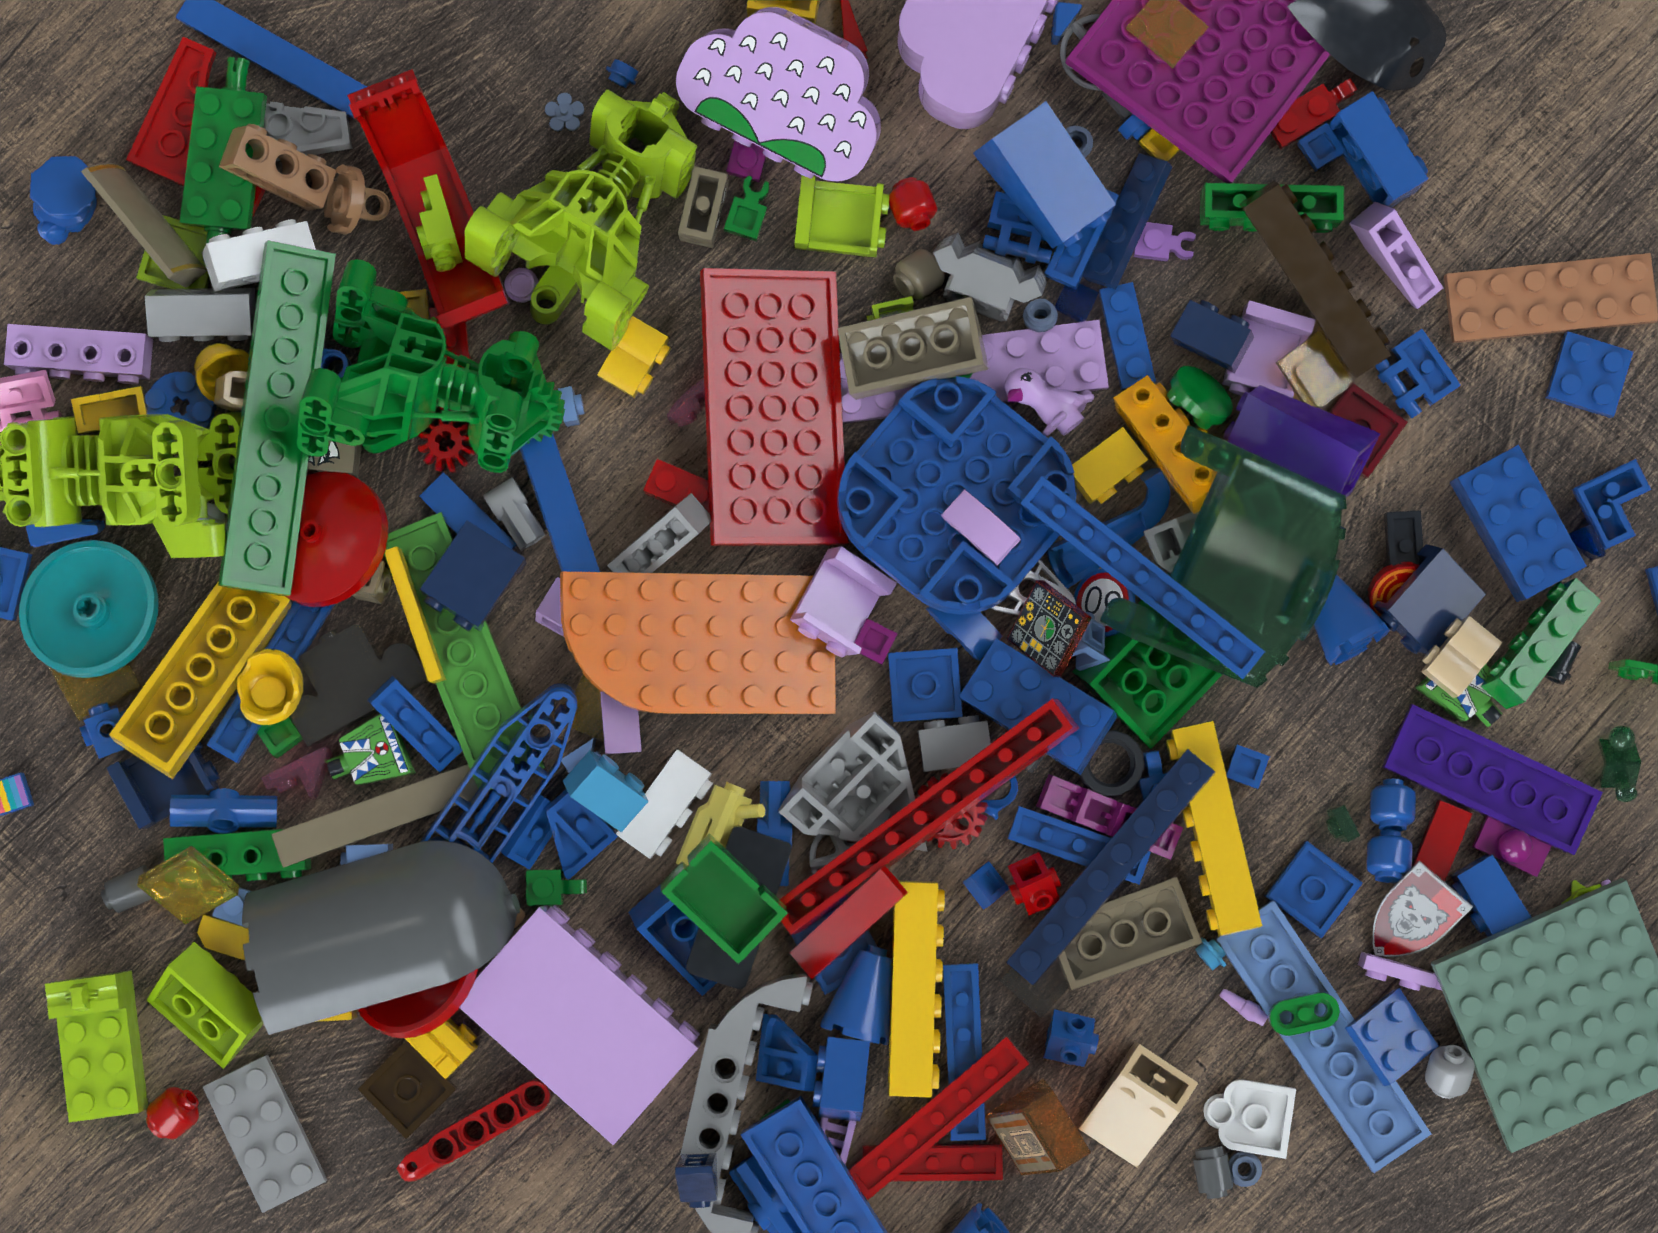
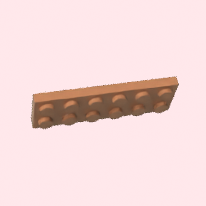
[1444,253,1658,343]

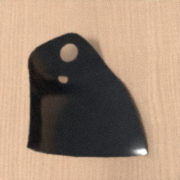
[1287,0,1447,91]

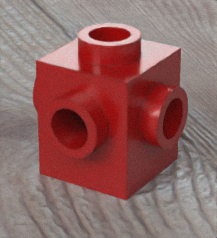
[1007,852,1061,915]

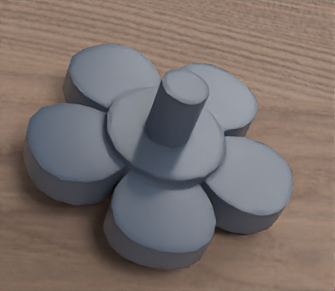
[545,93,584,132]

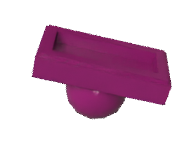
[1472,816,1551,877]

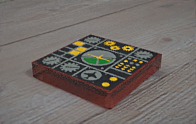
[1007,580,1092,677]

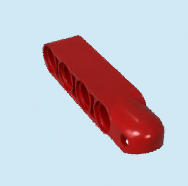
[396,1077,553,1182]

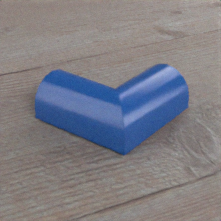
[1572,459,1651,551]

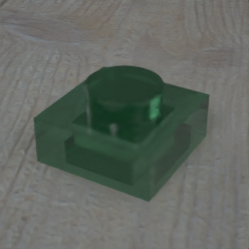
[1326,805,1360,842]

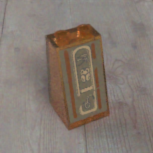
[985,1078,1091,1175]

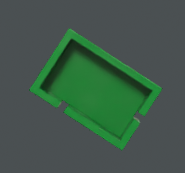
[660,833,788,964]

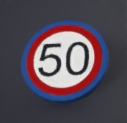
[1074,569,1135,637]

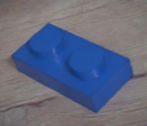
[500,794,553,870]

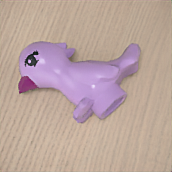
[1005,368,1094,436]

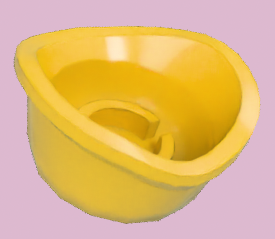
[194,343,249,402]

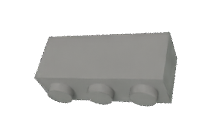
[145,288,256,342]

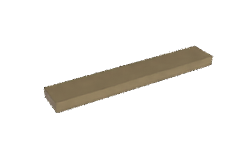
[271,764,478,868]

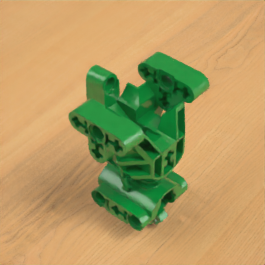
[297,259,565,473]

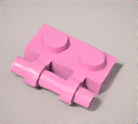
[0,370,62,432]

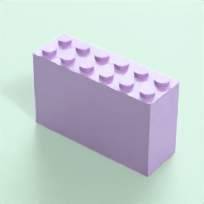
[460,905,701,1145]

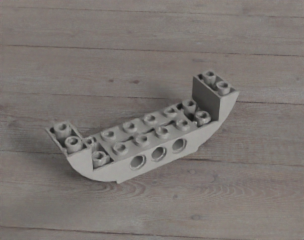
[680,973,813,1233]

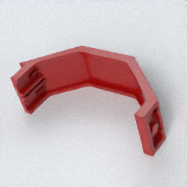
[347,69,509,330]

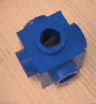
[79,702,126,759]
[1043,1009,1099,1067]

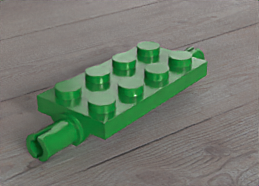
[180,57,267,262]

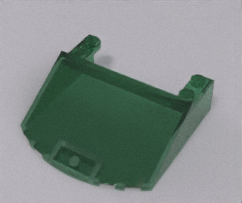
[1100,425,1347,688]

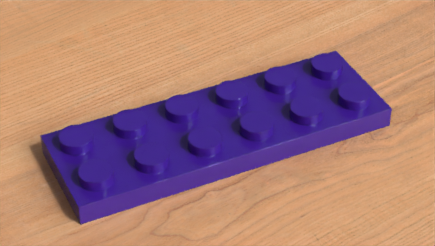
[1382,704,1603,855]

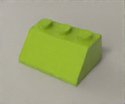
[147,942,264,1069]

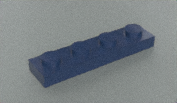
[1083,153,1172,290]

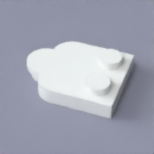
[1203,1079,1296,1159]

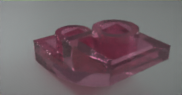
[667,378,705,427]

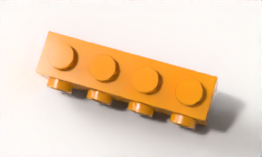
[1113,375,1230,514]

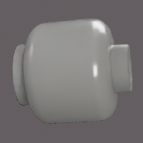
[1425,1045,1475,1099]

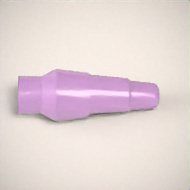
[1220,989,1268,1026]

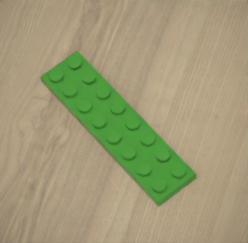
[384,512,546,791]

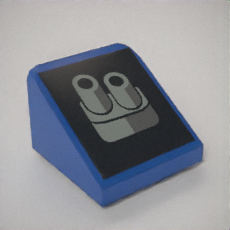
[1051,2,1082,45]

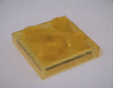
[137,846,239,925]

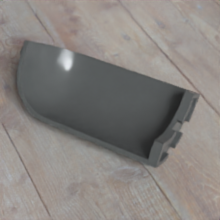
[242,841,520,1035]

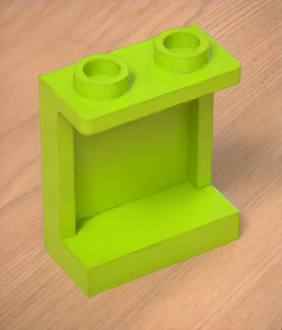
[795,175,889,257]

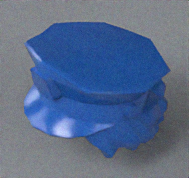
[30,156,97,245]

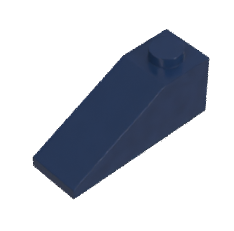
[675,1153,718,1208]

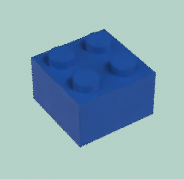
[813,1037,870,1122]

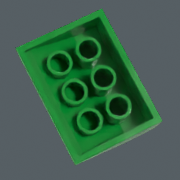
[1072,573,1229,749]

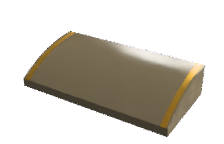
[81,163,207,288]

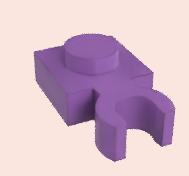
[1133,222,1196,261]

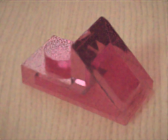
[261,747,333,800]

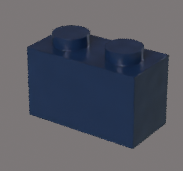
[1171,300,1254,373]

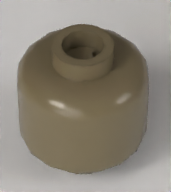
[893,248,945,300]

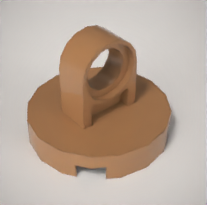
[324,164,390,235]

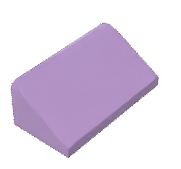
[600,691,642,755]

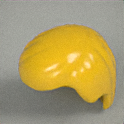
[237,649,303,725]

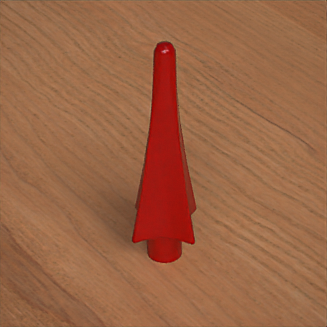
[840,0,868,59]

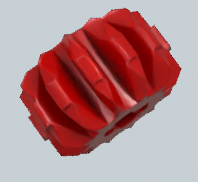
[418,418,475,473]

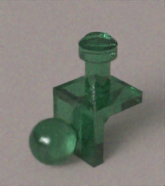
[1599,725,1641,802]

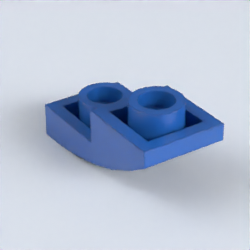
[926,606,1003,661]

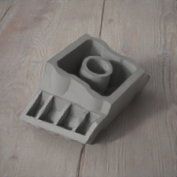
[933,233,1047,322]

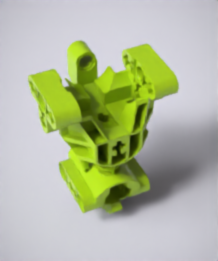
[465,89,697,351]
[0,412,242,558]

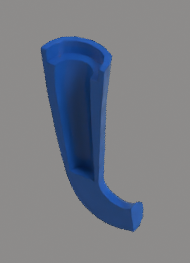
[1047,468,1170,589]

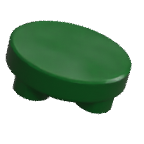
[1167,366,1233,430]

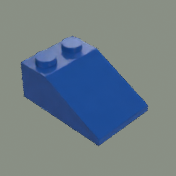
[628,885,717,996]

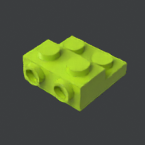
[416,174,463,272]

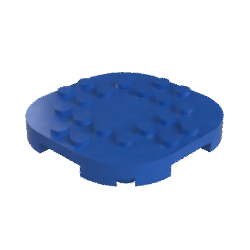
[837,376,1077,614]

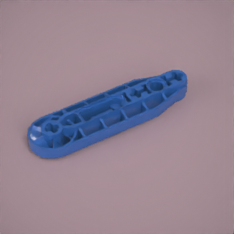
[420,683,577,863]

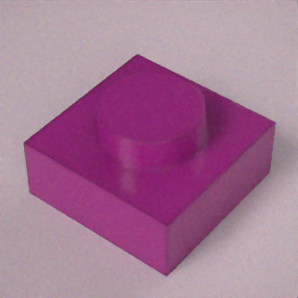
[726,141,766,183]
[854,618,897,665]

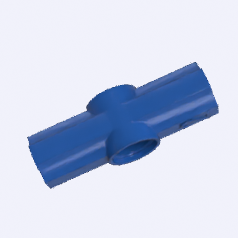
[757,781,792,886]
[170,788,278,834]
[729,1155,802,1233]

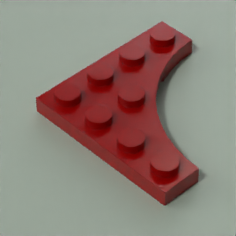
[126,37,265,217]

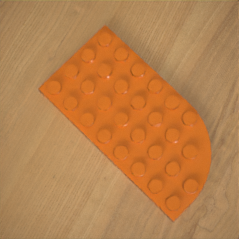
[560,571,836,714]

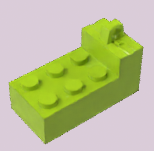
[45,970,148,1123]

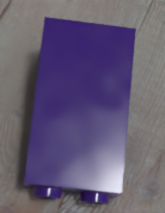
[1222,385,1380,511]

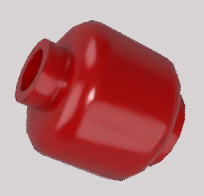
[889,177,938,231]
[146,1087,199,1140]

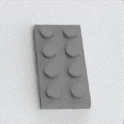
[203,1055,327,1213]

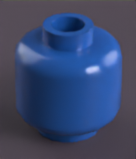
[1370,779,1416,832]
[1367,830,1413,883]

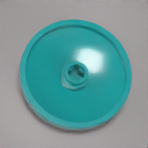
[19,540,159,678]

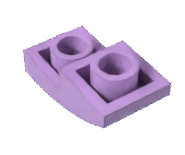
[941,489,1021,565]

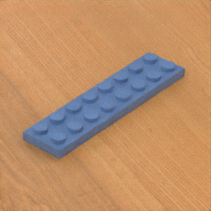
[1215,900,1431,1173]

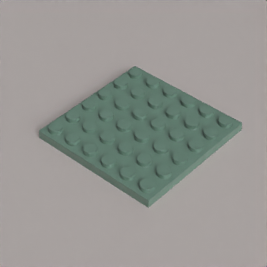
[1431,878,1658,1153]

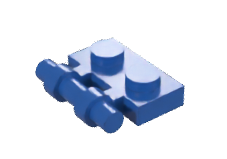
[982,191,1052,264]
[1375,329,1461,419]

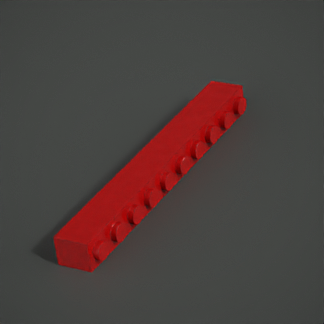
[780,699,1079,935]

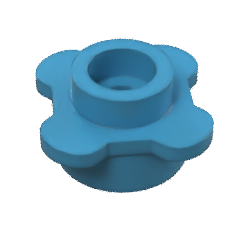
[1194,937,1226,971]

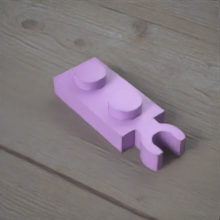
[1358,952,1442,991]

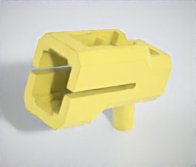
[676,782,765,866]

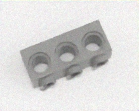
[607,493,711,573]

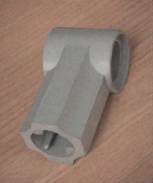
[483,477,546,551]

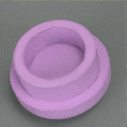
[504,268,539,303]

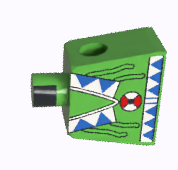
[1415,664,1503,727]
[326,714,415,785]

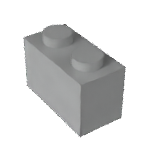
[917,715,991,772]

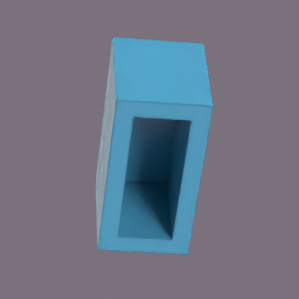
[563,750,649,832]

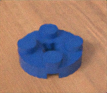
[145,372,216,429]

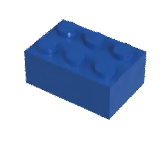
[1329,91,1428,208]

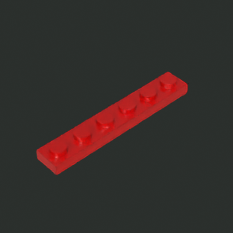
[848,1036,1029,1200]

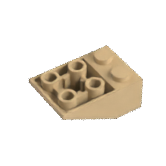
[1078,1041,1198,1167]

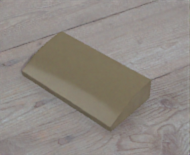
[837,297,989,400]
[1057,877,1202,992]

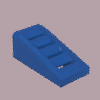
[26,519,105,548]

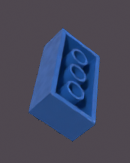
[1450,445,1586,602]
[959,638,1117,775]

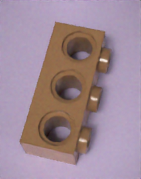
[219,124,337,211]

